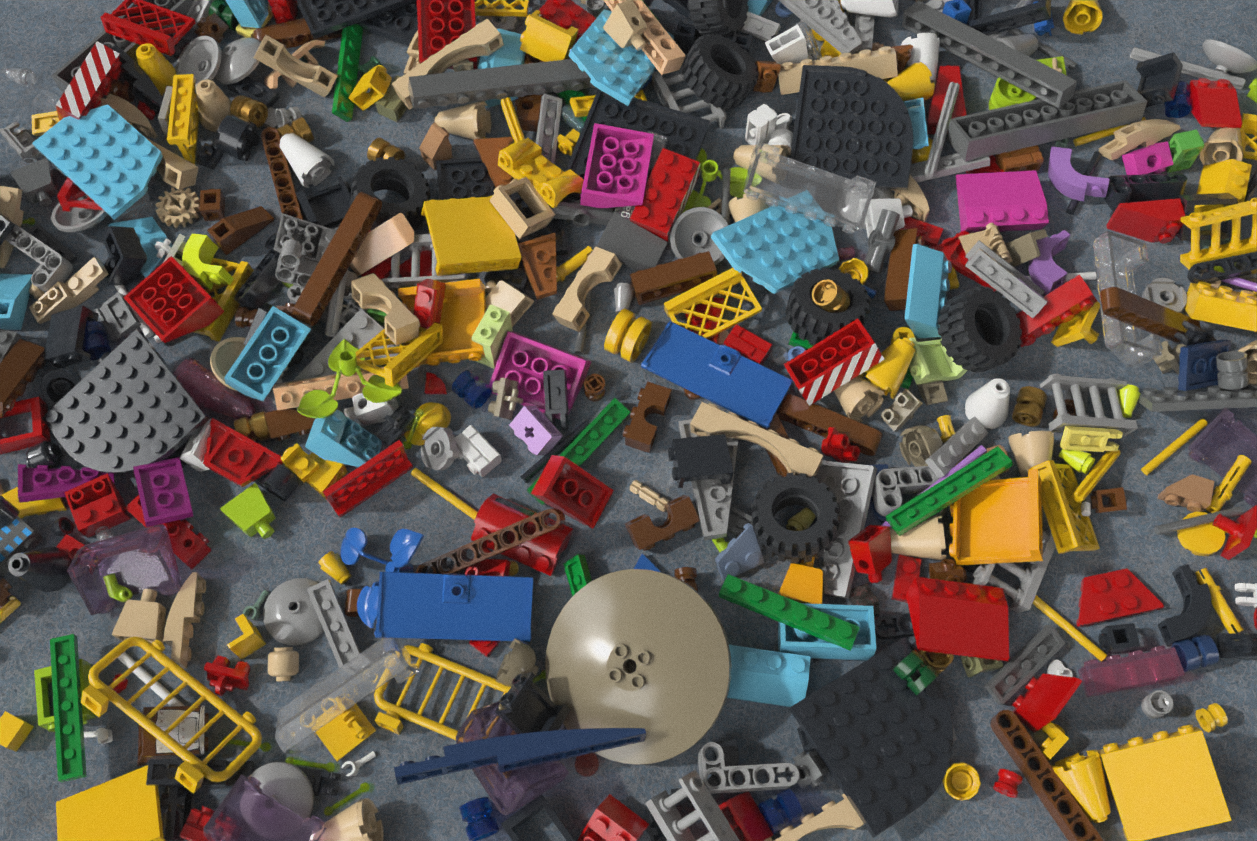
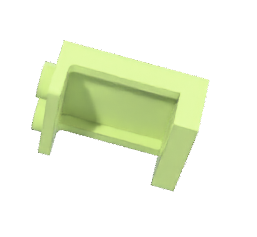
[471,305,513,369]
[909,337,968,385]

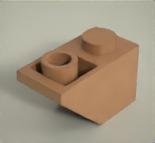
[419,122,453,170]
[1158,474,1214,512]

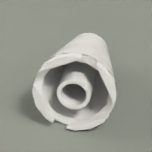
[901,33,940,85]
[280,133,334,188]
[965,378,1010,429]

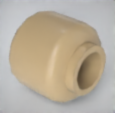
[268,647,299,681]

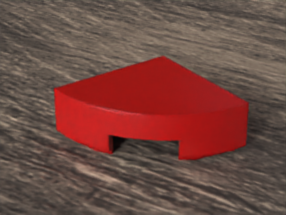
[425,372,447,395]

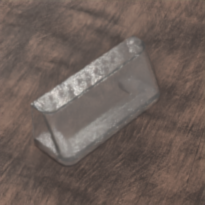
[743,141,876,233]
[1093,231,1162,368]
[275,638,420,754]

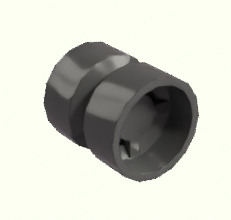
[1216,351,1249,390]

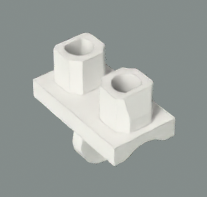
[154,234,187,266]

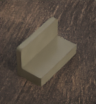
[1005,229,1048,267]

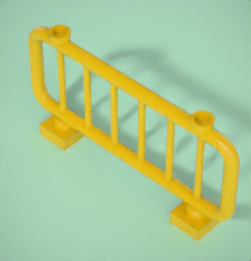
[81,637,262,794]
[374,643,516,780]

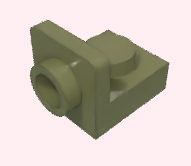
[960,656,1003,677]

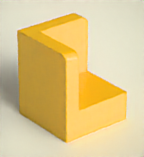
[0,711,34,752]

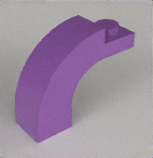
[1048,147,1109,201]
[1028,230,1071,295]

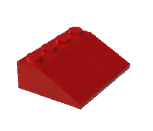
[417,0,478,70]
[123,256,225,343]
[906,576,1009,661]

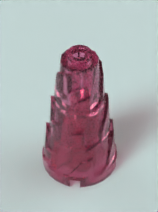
[174,357,256,420]

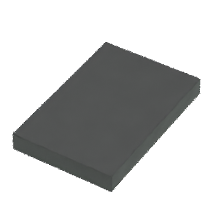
[596,212,667,272]

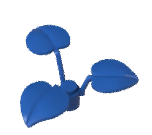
[340,528,424,628]

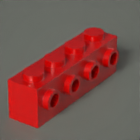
[1016,274,1097,348]
[125,495,212,570]

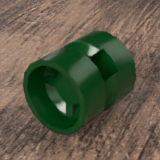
[209,0,239,31]
[893,649,939,695]

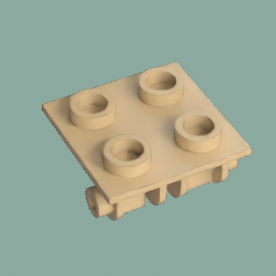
[959,223,1013,263]

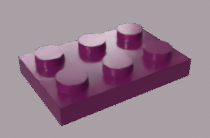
[133,457,193,527]

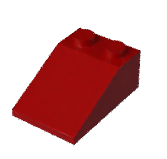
[1184,78,1242,128]
[1106,198,1186,244]
[531,455,614,529]
[1012,673,1082,733]

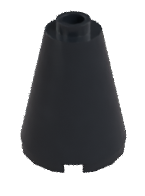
[8,547,73,592]

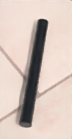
[1066,151,1102,215]
[520,421,589,483]

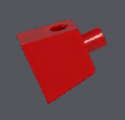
[848,525,892,583]

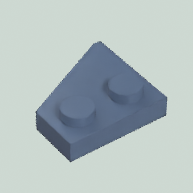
[715,523,765,581]

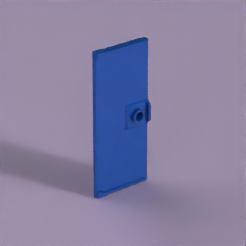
[641,321,793,429]
[374,572,533,642]

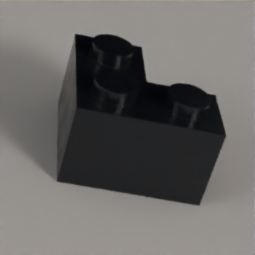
[103,226,147,286]

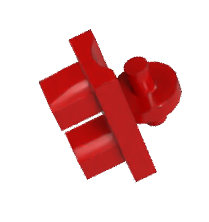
[821,427,861,463]
[204,655,250,696]

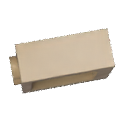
[489,177,556,239]

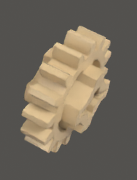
[155,187,200,228]

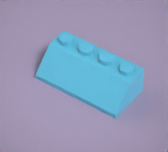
[478,28,525,108]
[905,244,952,338]
[224,306,311,402]
[778,603,876,660]
[727,645,811,707]

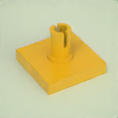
[1051,301,1101,347]

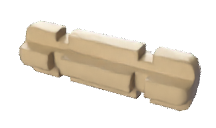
[630,480,669,512]

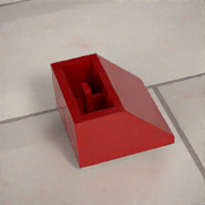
[64,473,131,538]
[719,791,774,841]
[577,794,649,841]

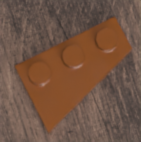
[473,137,515,187]
[518,233,557,300]

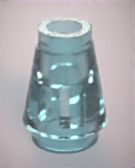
[560,104,585,133]

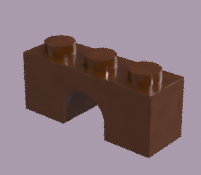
[623,381,672,453]
[624,495,700,551]

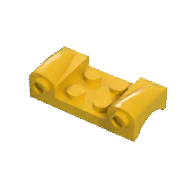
[498,138,584,208]

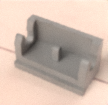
[0,122,43,165]

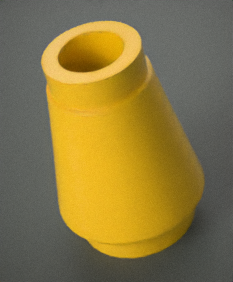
[318,551,352,585]

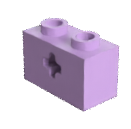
[510,406,563,455]

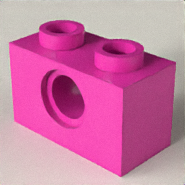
[1122,141,1173,175]

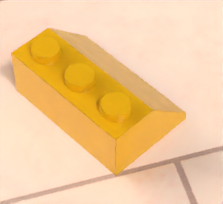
[1194,159,1252,213]

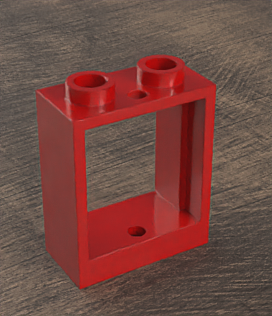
[0,397,51,454]

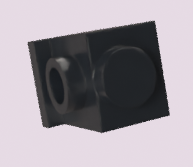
[1098,623,1140,653]

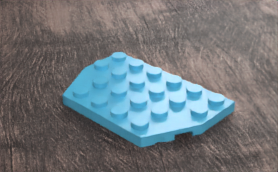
[568,9,674,106]
[32,105,163,220]
[711,191,839,294]

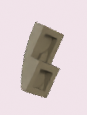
[917,380,948,406]

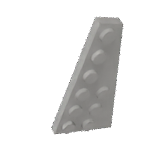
[778,0,862,55]
[678,413,741,541]

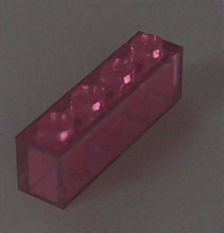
[1078,646,1185,698]

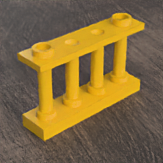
[1180,197,1257,270]

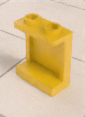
[520,10,578,62]

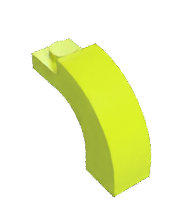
[182,233,234,290]

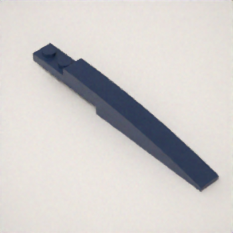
[394,728,646,785]

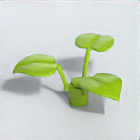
[682,147,761,213]
[297,339,402,418]

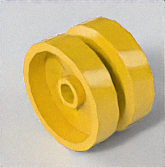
[604,308,652,363]

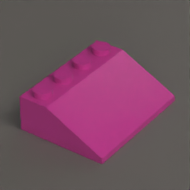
[580,123,654,208]
[956,171,1049,233]
[487,331,592,420]

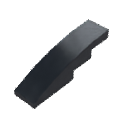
[111,44,163,115]
[146,758,254,787]

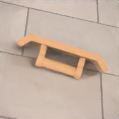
[264,40,325,90]
[350,213,414,276]

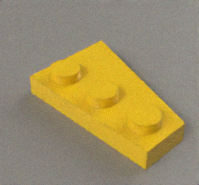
[0,487,67,518]

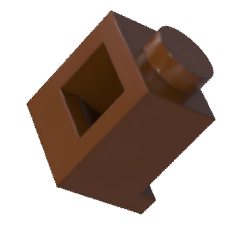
[199,189,225,221]
[1091,487,1127,513]

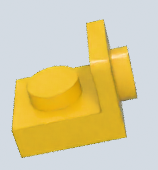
[557,128,580,156]
[281,443,320,482]
[1039,722,1069,761]

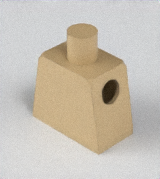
[603,0,647,51]
[485,280,534,327]
[112,589,166,643]

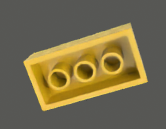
[1184,282,1257,332]

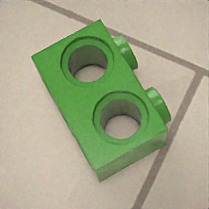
[1166,129,1205,173]

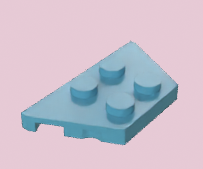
[108,217,173,278]

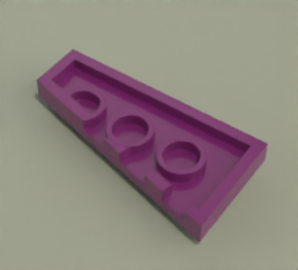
[18,464,115,503]

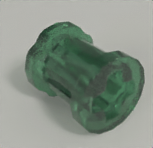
[357,56,382,76]

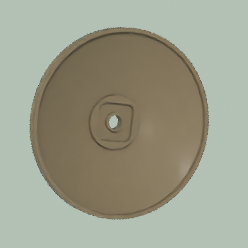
[545,569,732,765]

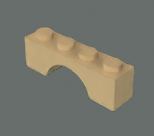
[253,35,337,97]
[552,247,622,332]
[351,273,420,346]

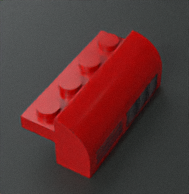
[471,493,573,576]

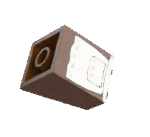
[137,706,209,766]

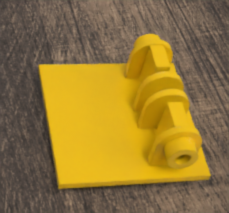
[310,694,376,762]

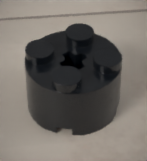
[215,114,260,161]

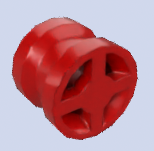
[993,769,1023,798]

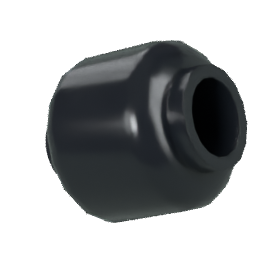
[26,441,62,469]

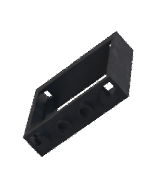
[969,0,1051,36]

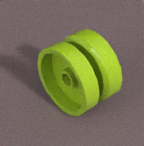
[988,77,1036,110]

